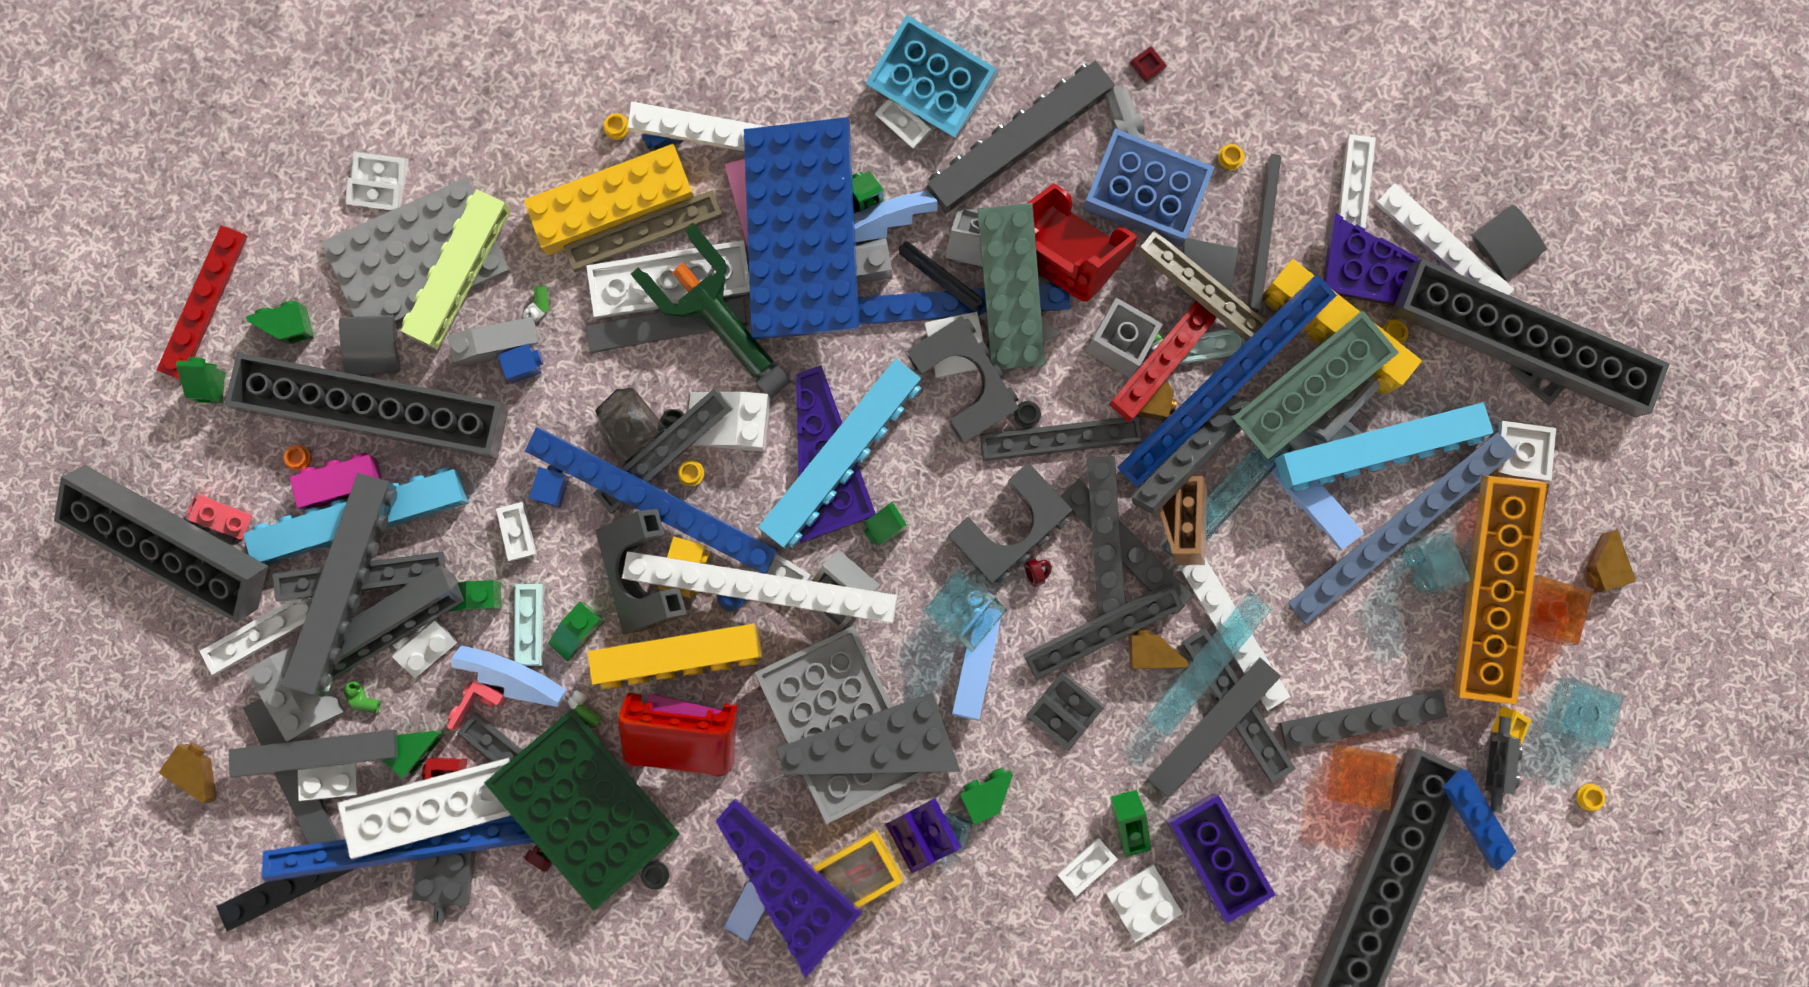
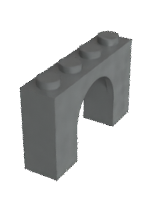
[904,316,1019,443]
[948,462,1072,584]
[595,509,687,635]

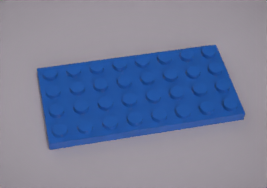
[744,117,860,340]

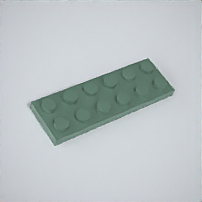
[977,203,1045,370]
[1232,311,1399,459]

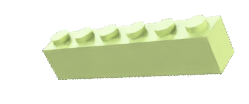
[401,189,511,350]

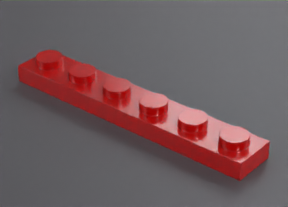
[156,225,248,379]
[1108,301,1217,422]

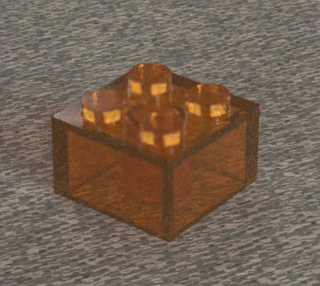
[1527,575,1593,646]
[1326,745,1397,811]

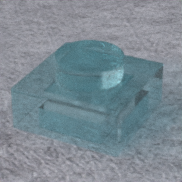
[945,812,973,851]

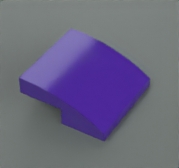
[885,798,962,874]

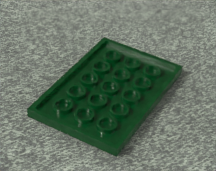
[484,709,680,911]

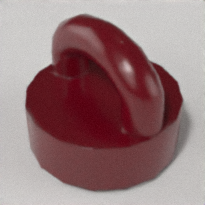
[1024,559,1052,587]
[524,845,552,872]

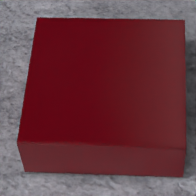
[1130,46,1167,83]

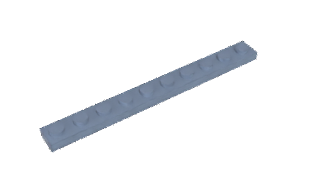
[1287,432,1517,624]

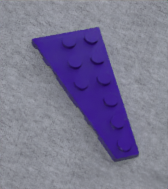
[1323,213,1418,306]
[796,365,876,544]
[715,798,862,979]

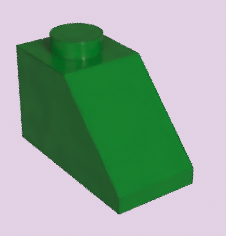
[852,171,884,212]
[864,502,907,547]
[447,580,501,612]
[548,601,605,662]
[382,730,446,778]
[1110,790,1151,857]

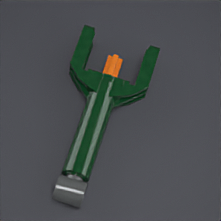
[630,222,791,399]

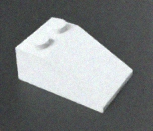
[689,392,770,452]

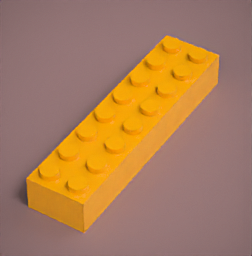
[1453,475,1547,705]

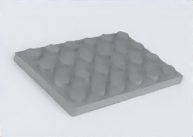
[322,177,511,324]
[754,625,926,825]

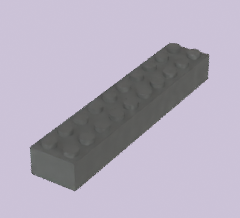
[1391,258,1670,417]
[224,352,509,460]
[1311,748,1465,987]

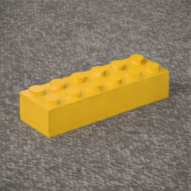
[524,144,694,256]
[1263,258,1422,395]
[587,624,763,690]

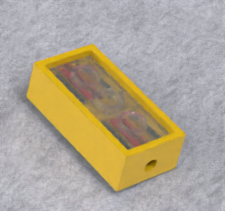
[812,829,904,908]

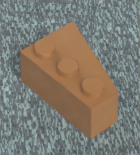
[1148,476,1207,565]

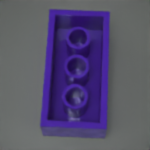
[1165,793,1276,923]

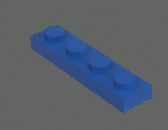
[1443,768,1516,870]

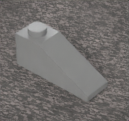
[447,317,540,367]

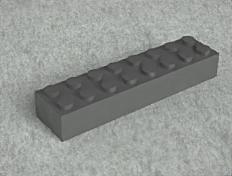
[54,465,268,623]

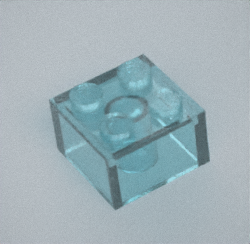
[1402,529,1471,596]
[923,569,1007,652]
[1543,678,1625,749]

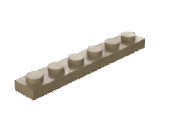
[564,190,723,273]
[1137,230,1267,342]

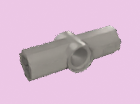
[1105,86,1145,140]

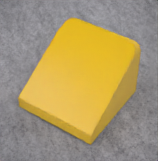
[1491,706,1532,744]

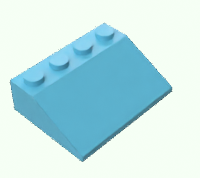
[866,15,998,138]

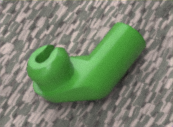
[344,681,381,714]

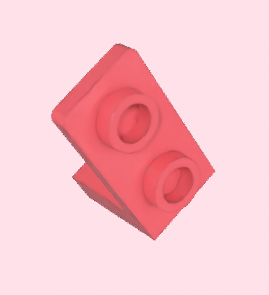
[185,492,252,539]
[447,679,508,731]

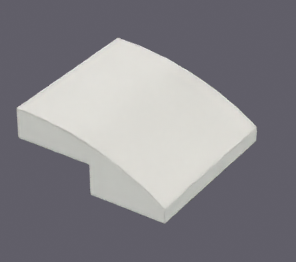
[875,99,937,149]
[346,151,409,210]
[925,312,984,378]

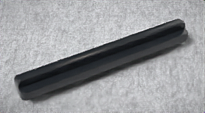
[899,241,984,312]

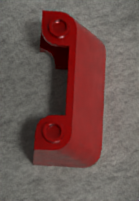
[1027,183,1138,302]
[618,692,738,777]

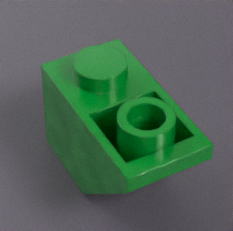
[246,301,314,345]
[176,357,226,404]
[960,767,1013,825]

